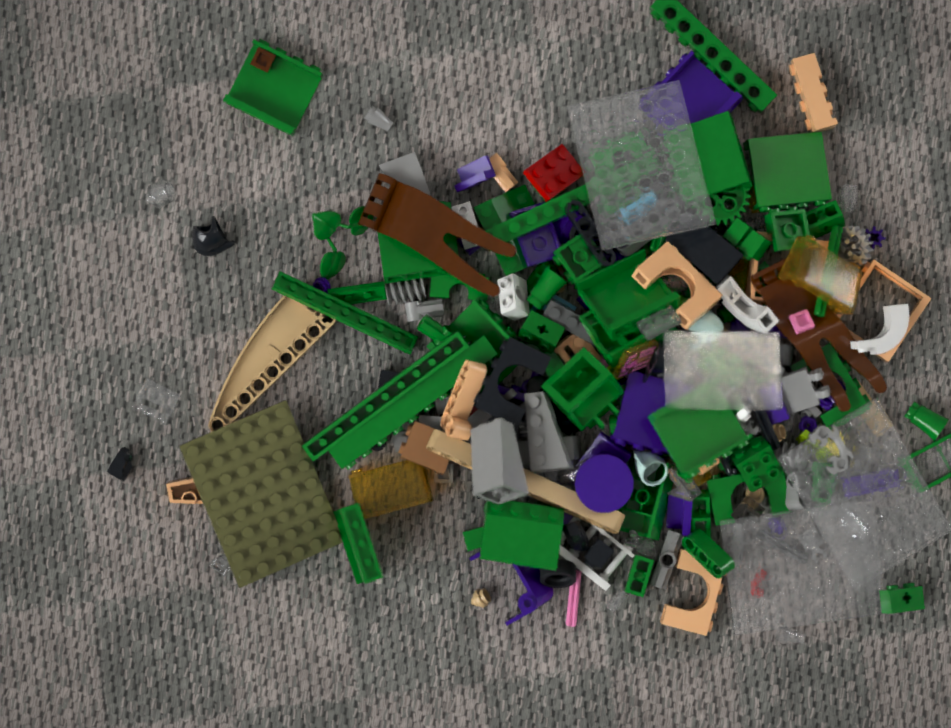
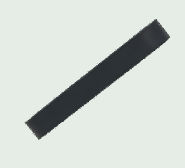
[565,200,616,267]

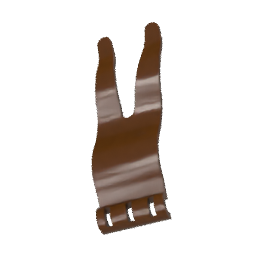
[358,173,517,297]
[751,252,887,412]

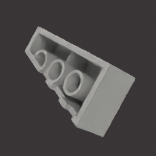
[524,392,574,473]

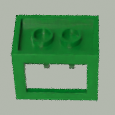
[541,347,624,431]

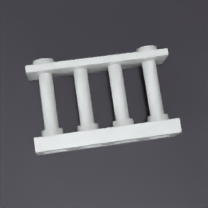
[559,517,635,591]

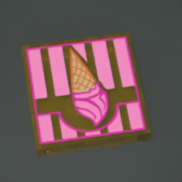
[613,339,659,379]

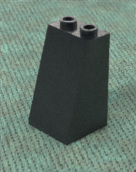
[665,211,743,286]

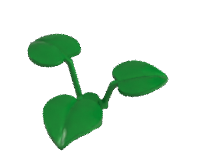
[312,206,374,279]

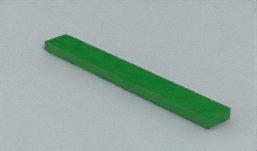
[271,271,418,355]

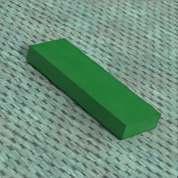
[327,281,387,305]

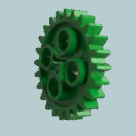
[691,185,751,226]

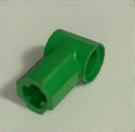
[417,314,455,345]

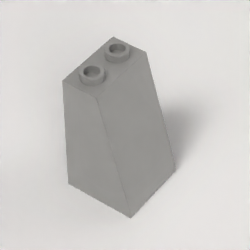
[471,418,529,505]

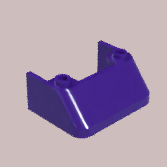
[469,551,554,626]

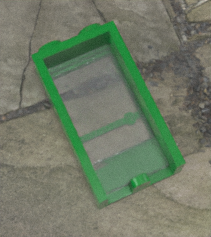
[900,432,951,493]

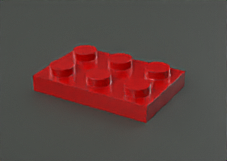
[523,144,586,202]

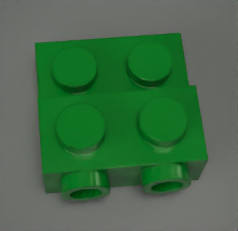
[764,207,812,252]
[552,230,607,284]

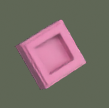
[788,309,815,335]

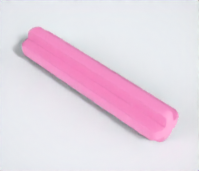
[566,570,582,627]

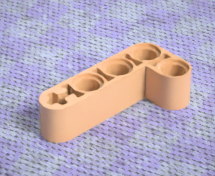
[441,360,487,441]

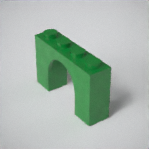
[790,343,872,431]
[706,466,792,526]

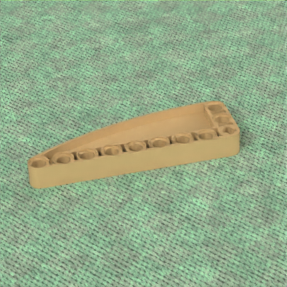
[208,296,337,431]

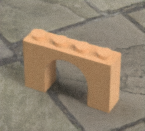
[632,241,722,331]
[660,548,726,636]

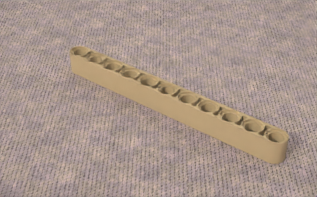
[426,429,625,534]

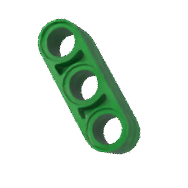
[682,529,735,579]

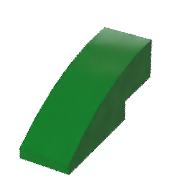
[689,489,711,537]

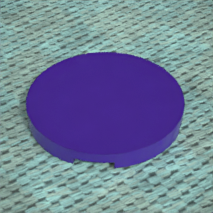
[575,454,633,513]

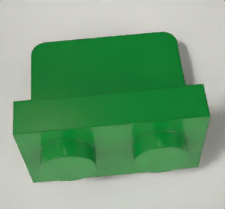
[731,435,783,492]

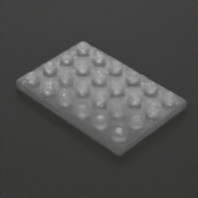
[663,331,783,410]

